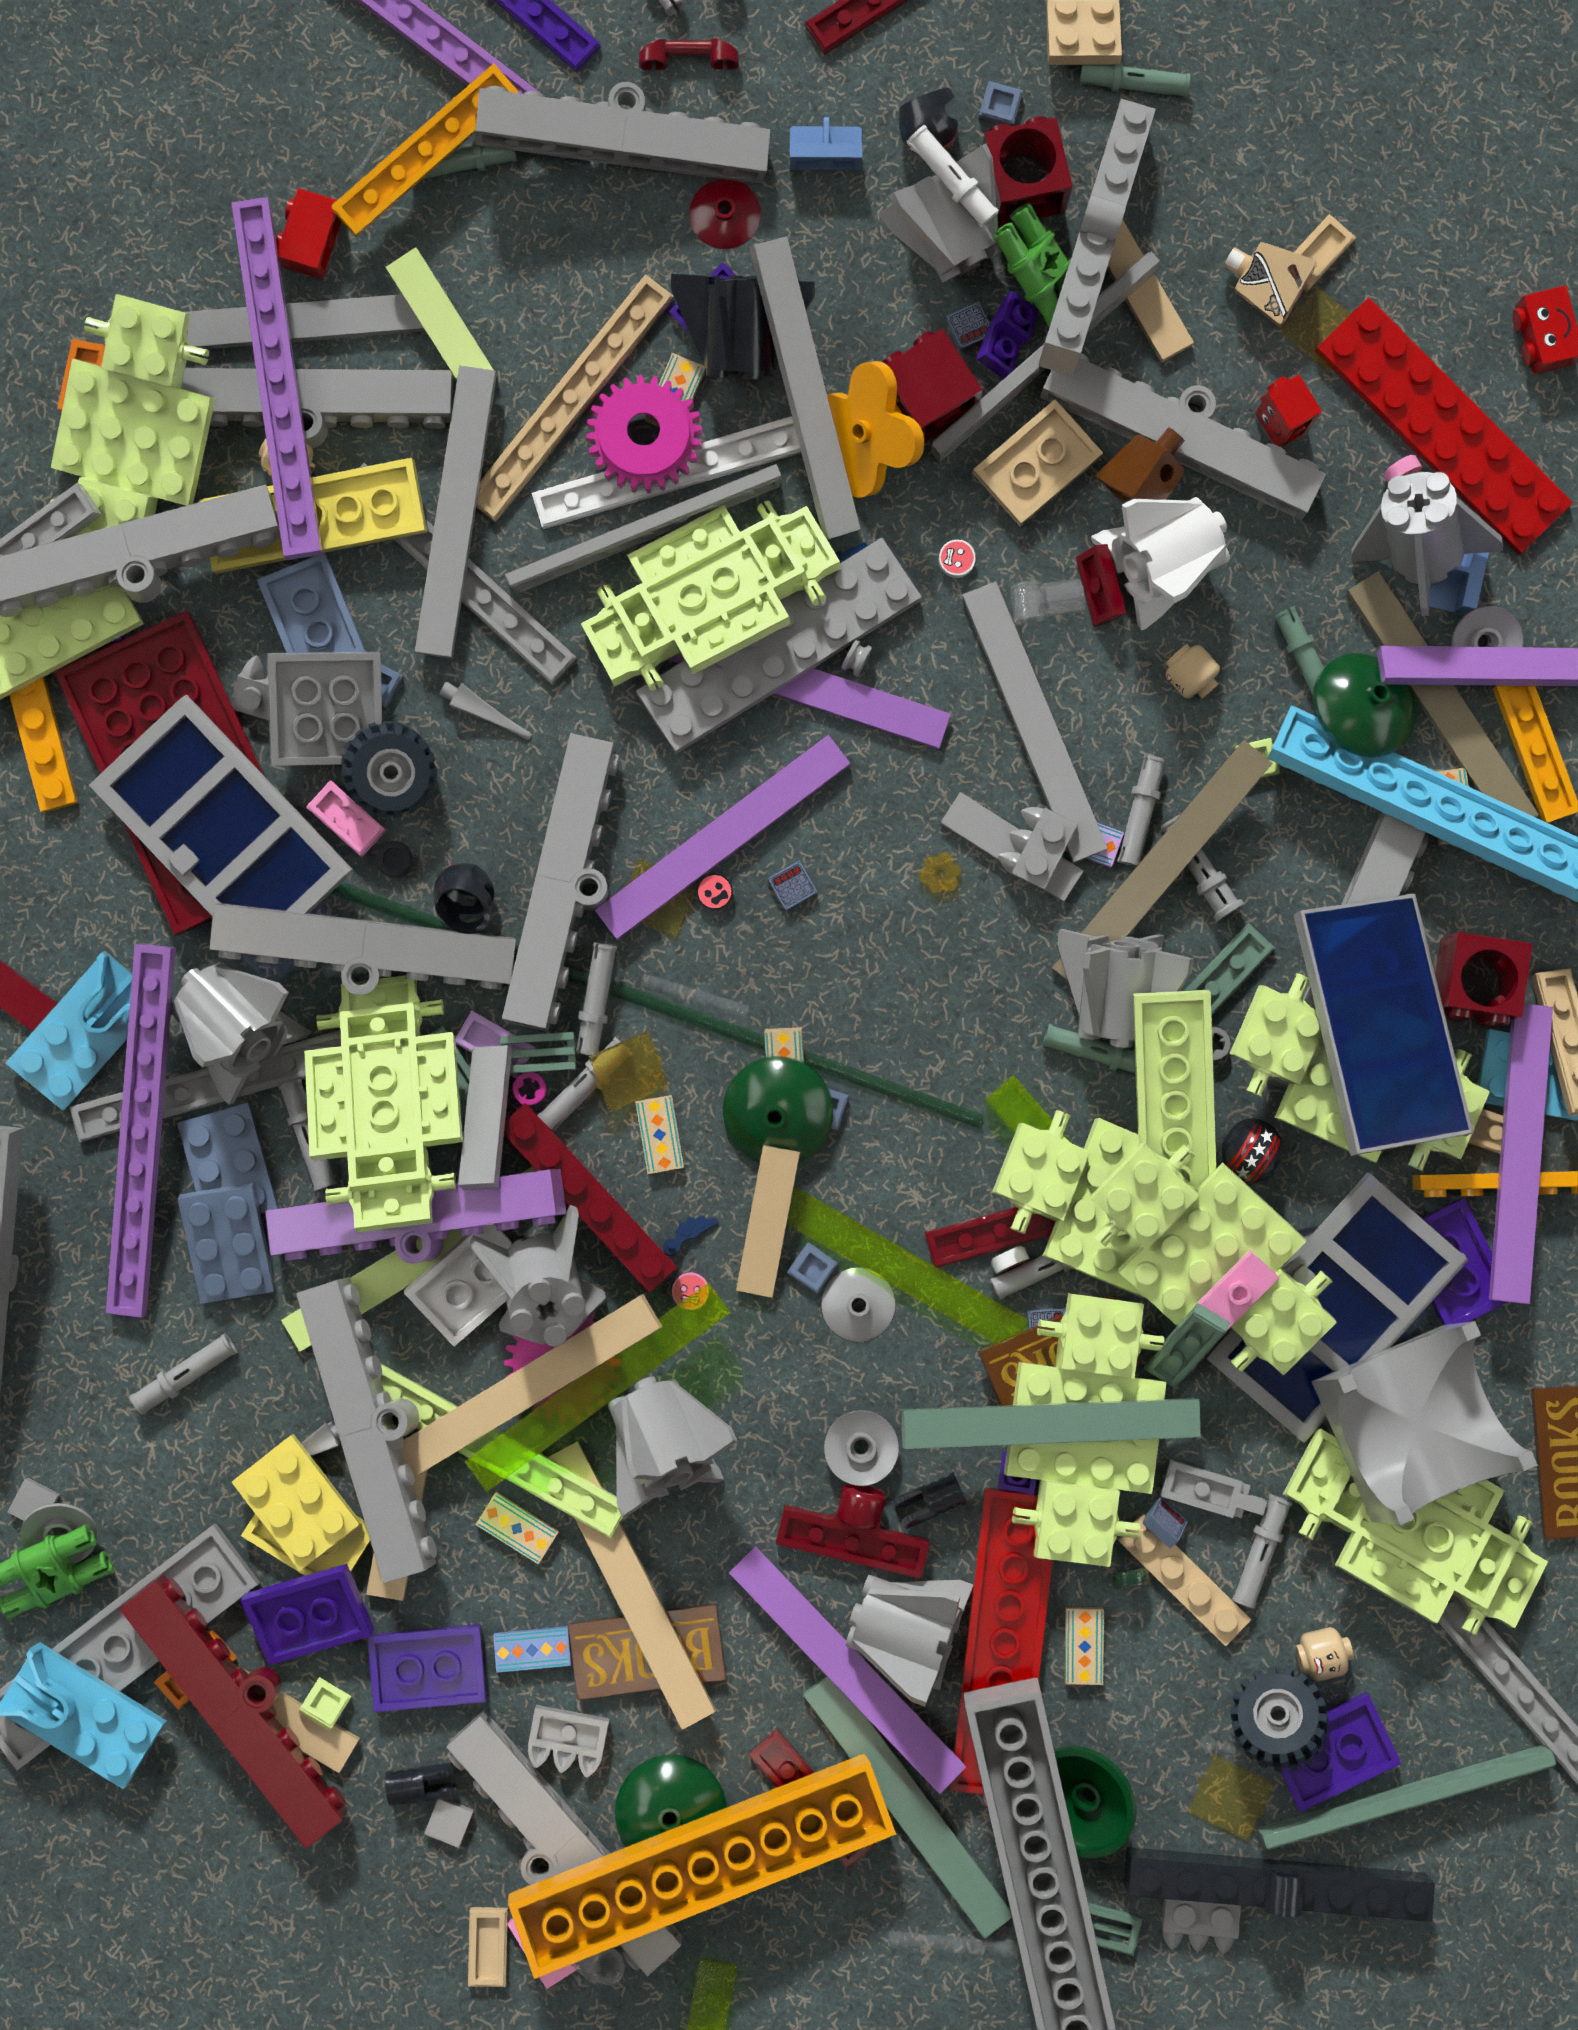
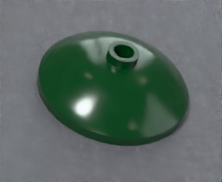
[1313,653,1416,758]
[723,1056,833,1163]
[1054,1746,1137,1858]
[615,1754,727,1847]

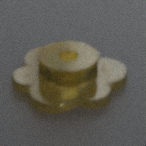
[919,852,961,893]

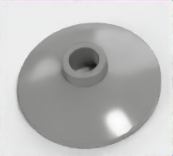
[1451,606,1523,647]
[822,1268,895,1342]
[824,1410,899,1486]
[20,1503,98,1563]

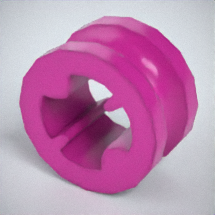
[512,1072,547,1106]

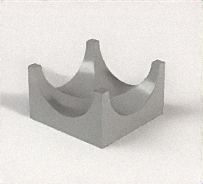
[1312,1321,1538,1525]

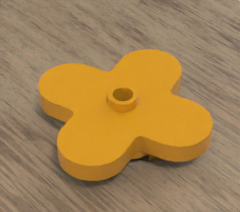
[827,361,924,498]

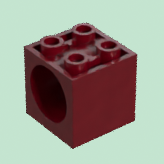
[982,116,1073,227]
[883,328,983,444]
[1435,932,1532,1027]

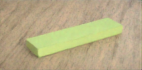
[386,247,494,379]

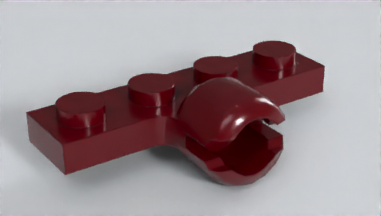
[775,1484,930,1579]

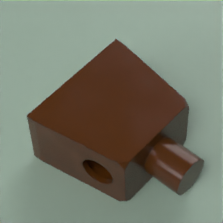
[1095,427,1185,503]

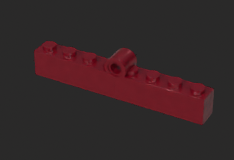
[119,1574,347,1849]

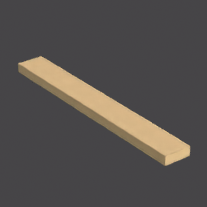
[476,274,674,523]
[400,1294,662,1477]
[548,1441,716,1730]

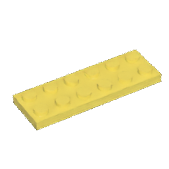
[199,458,427,574]

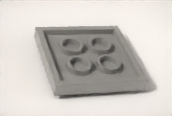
[267,652,382,766]

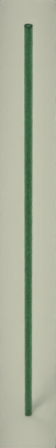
[297,871,983,1128]

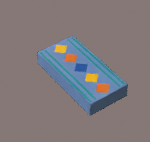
[493,1626,572,1673]

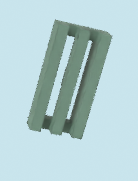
[500,1032,577,1074]
[1088,1903,1142,1956]

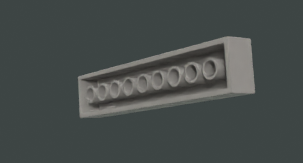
[964,1677,1116,2030]

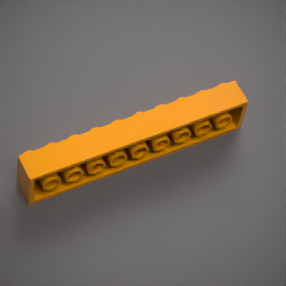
[508,1753,896,1979]

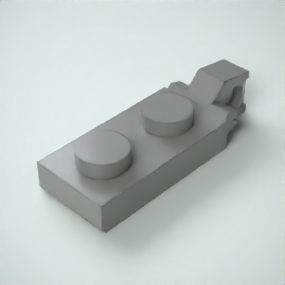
[1160,1459,1267,1518]

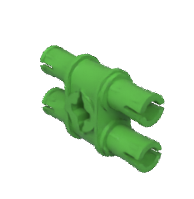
[992,202,1071,328]
[0,1524,114,1620]

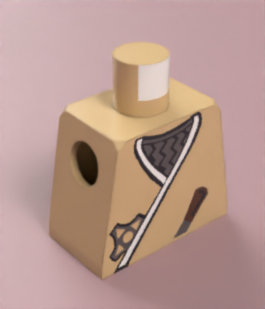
[1224,242,1317,328]

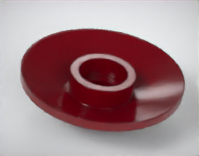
[689,179,761,249]

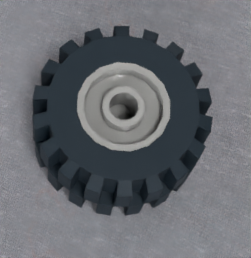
[341,721,437,818]
[1230,1667,1329,1772]

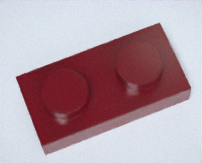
[1075,544,1126,626]

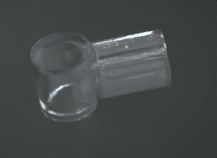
[1009,579,1085,625]

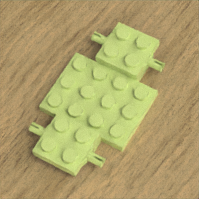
[50,294,215,537]
[581,501,841,691]
[1229,973,1490,1171]
[304,975,463,1233]
[992,1110,1146,1298]
[1091,1142,1337,1376]
[1004,1293,1166,1567]
[1283,1429,1548,1636]

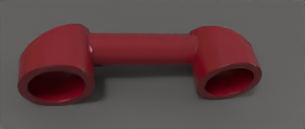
[639,38,739,70]

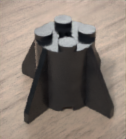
[671,274,815,379]

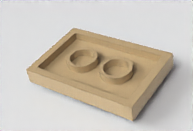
[1046,0,1122,65]
[972,399,1103,527]

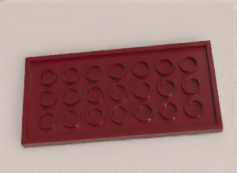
[54,610,311,936]

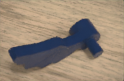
[663,1215,718,1257]

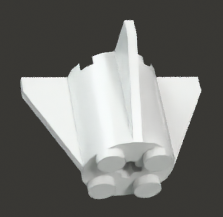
[1091,497,1230,631]

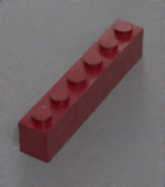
[504,1103,677,1293]

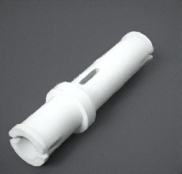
[907,125,999,227]

